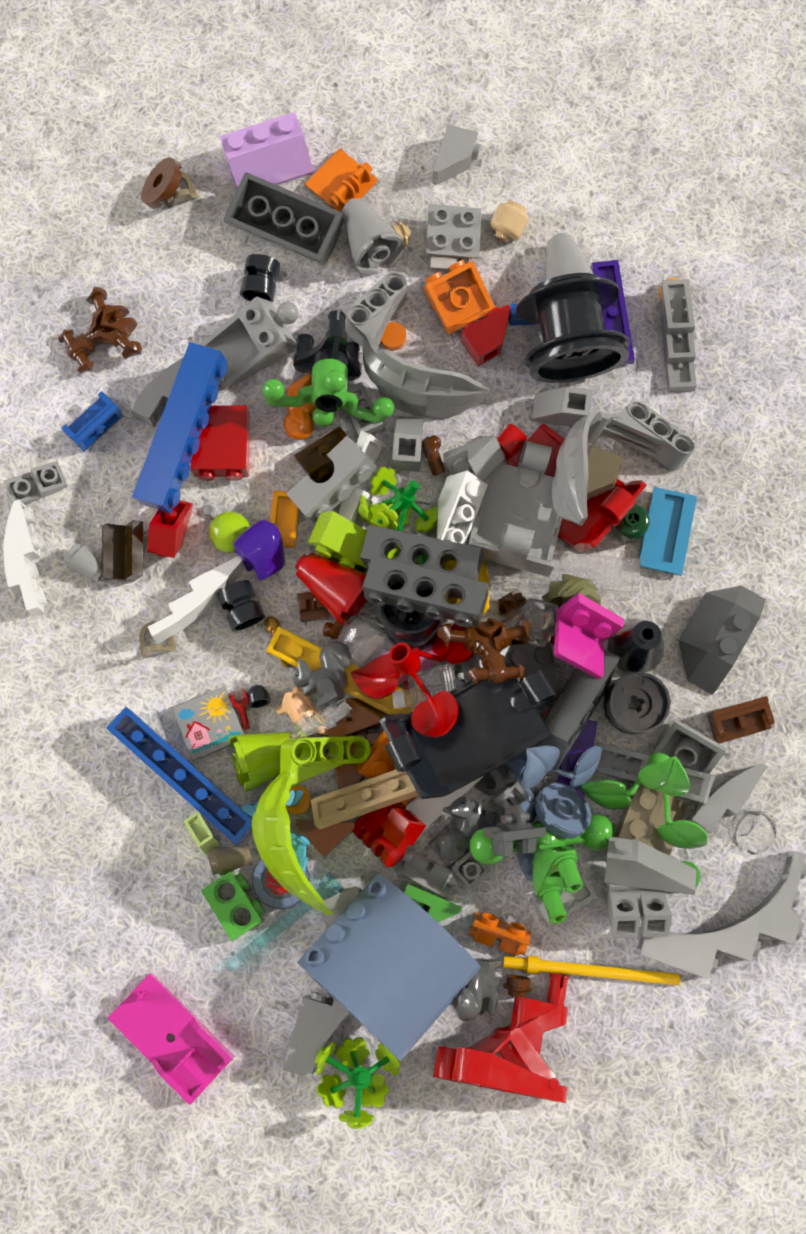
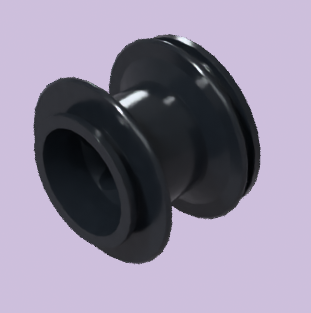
[516,273,630,383]

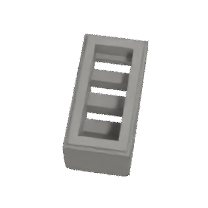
[344,382,384,438]

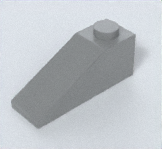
[604,837,696,895]

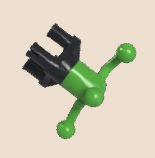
[262,310,395,427]

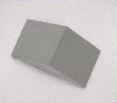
[320,886,362,929]

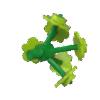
[358,467,438,533]
[315,1037,401,1129]

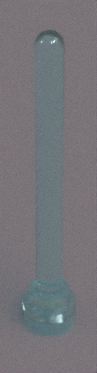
[225,871,345,972]

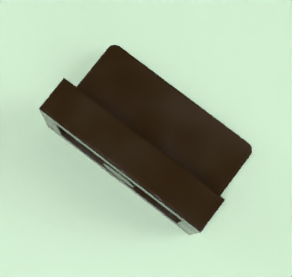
[101,520,143,581]

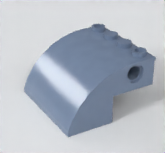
[297,873,481,1061]

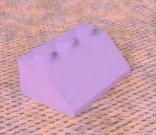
[220,112,314,189]

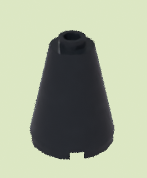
[608,619,664,673]

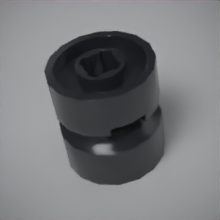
[239,254,281,302]
[217,580,266,631]

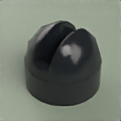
[247,685,271,708]

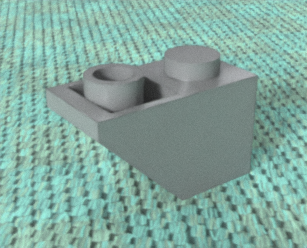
[531,387,593,427]
[392,416,424,472]

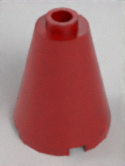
[295,553,368,626]

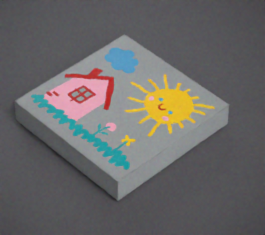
[172,686,244,761]

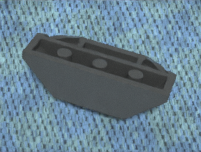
[678,585,766,695]

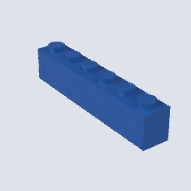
[132,342,228,514]
[106,706,252,845]

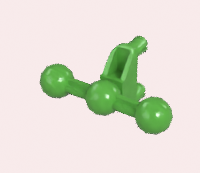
[470,814,616,924]

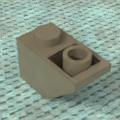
[587,446,623,501]

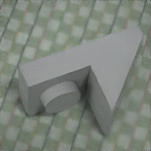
[443,434,505,481]

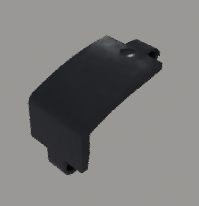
[379,660,556,799]

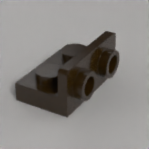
[294,426,347,483]

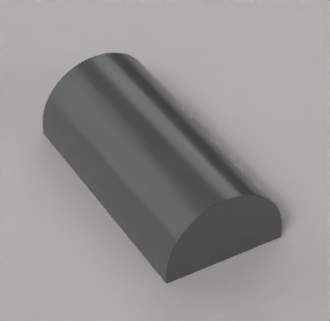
[223,172,343,264]
[534,651,620,771]

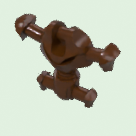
[58,286,142,373]
[437,618,531,685]

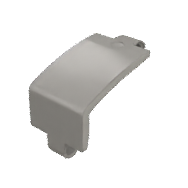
[468,441,562,577]

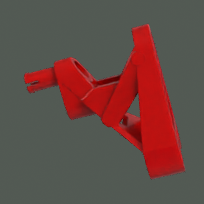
[432,974,569,1103]

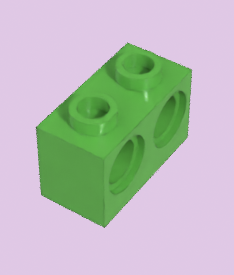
[201,871,265,941]

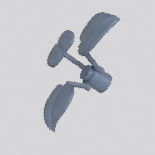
[504,745,602,824]

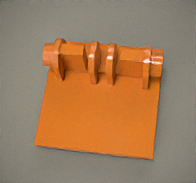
[305,148,379,212]

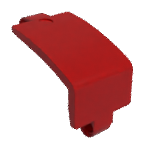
[497,424,647,552]

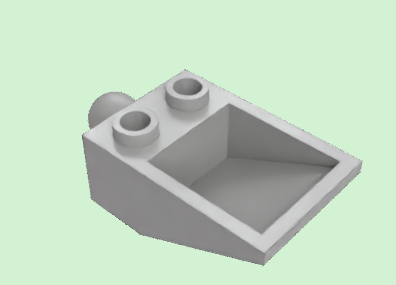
[199,297,299,390]

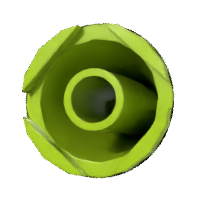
[228,731,307,792]

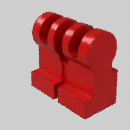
[352,802,426,867]

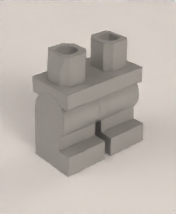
[606,884,672,938]

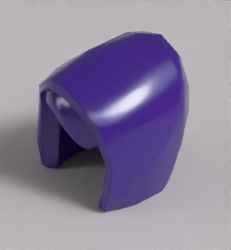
[233,519,286,581]

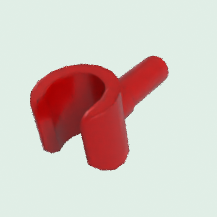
[230,688,250,730]

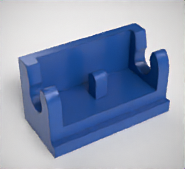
[61,391,124,452]

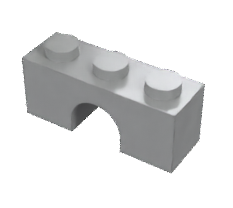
[287,435,377,524]

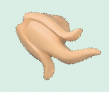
[275,687,329,737]

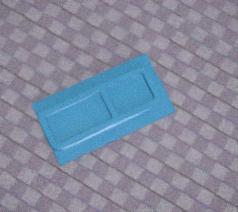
[638,487,697,576]

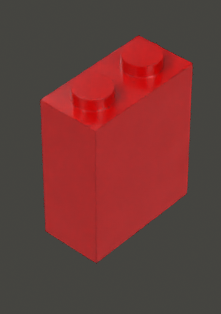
[191,405,250,481]

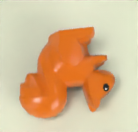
[283,374,316,440]

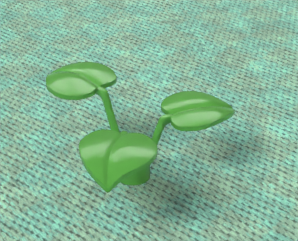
[580,753,708,849]

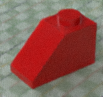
[147,500,193,558]

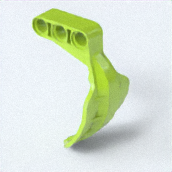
[252,736,371,915]

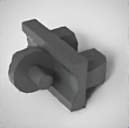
[484,805,546,857]

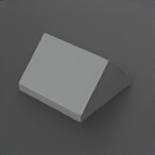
[651,719,727,774]

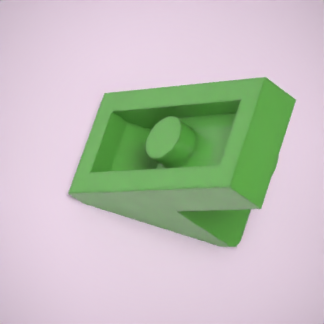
[404,884,462,922]

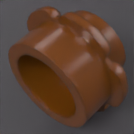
[503,975,532,997]

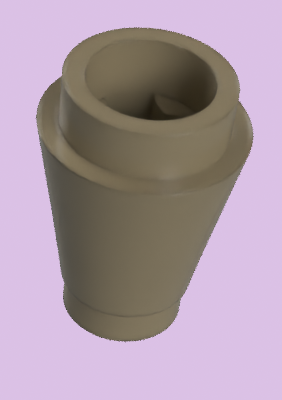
[208,846,252,876]

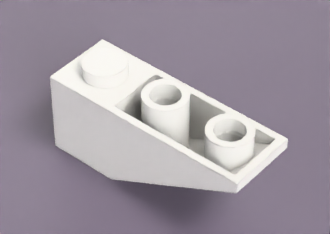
[437,470,488,544]

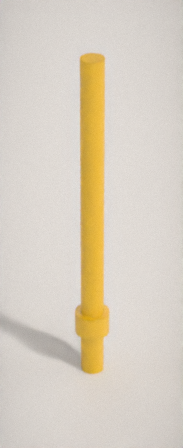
[503,955,680,986]

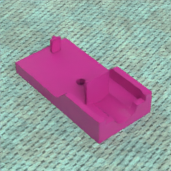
[108,973,235,1105]

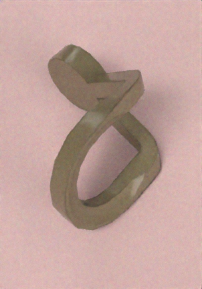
[165,172,198,207]
[139,621,177,658]

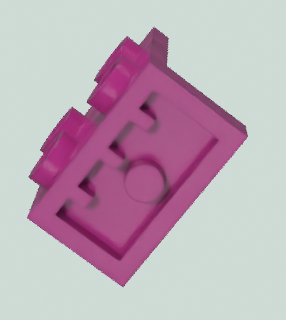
[554,593,624,679]

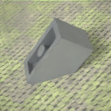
[432,124,481,185]

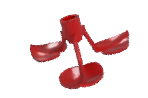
[351,623,474,738]

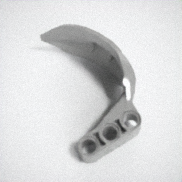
[346,272,490,418]
[552,401,695,526]

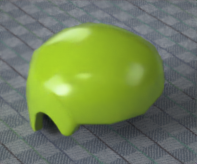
[209,511,251,553]

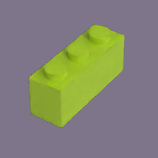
[308,511,401,574]

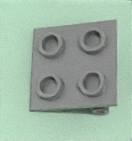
[426,204,482,264]

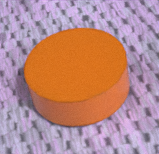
[380,322,406,351]

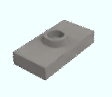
[533,871,599,929]

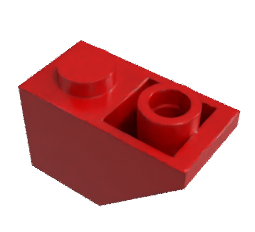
[461,304,511,367]

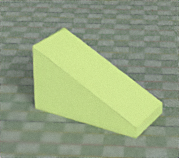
[183,811,221,855]

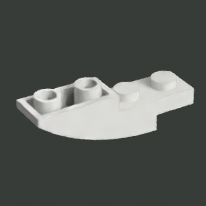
[4,500,46,616]

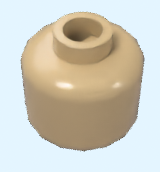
[489,200,529,243]

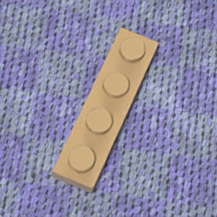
[311,770,419,830]

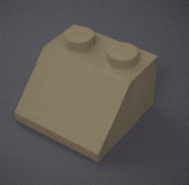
[615,783,687,856]

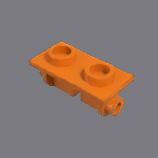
[468,912,531,956]

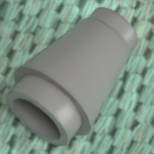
[63,543,102,582]

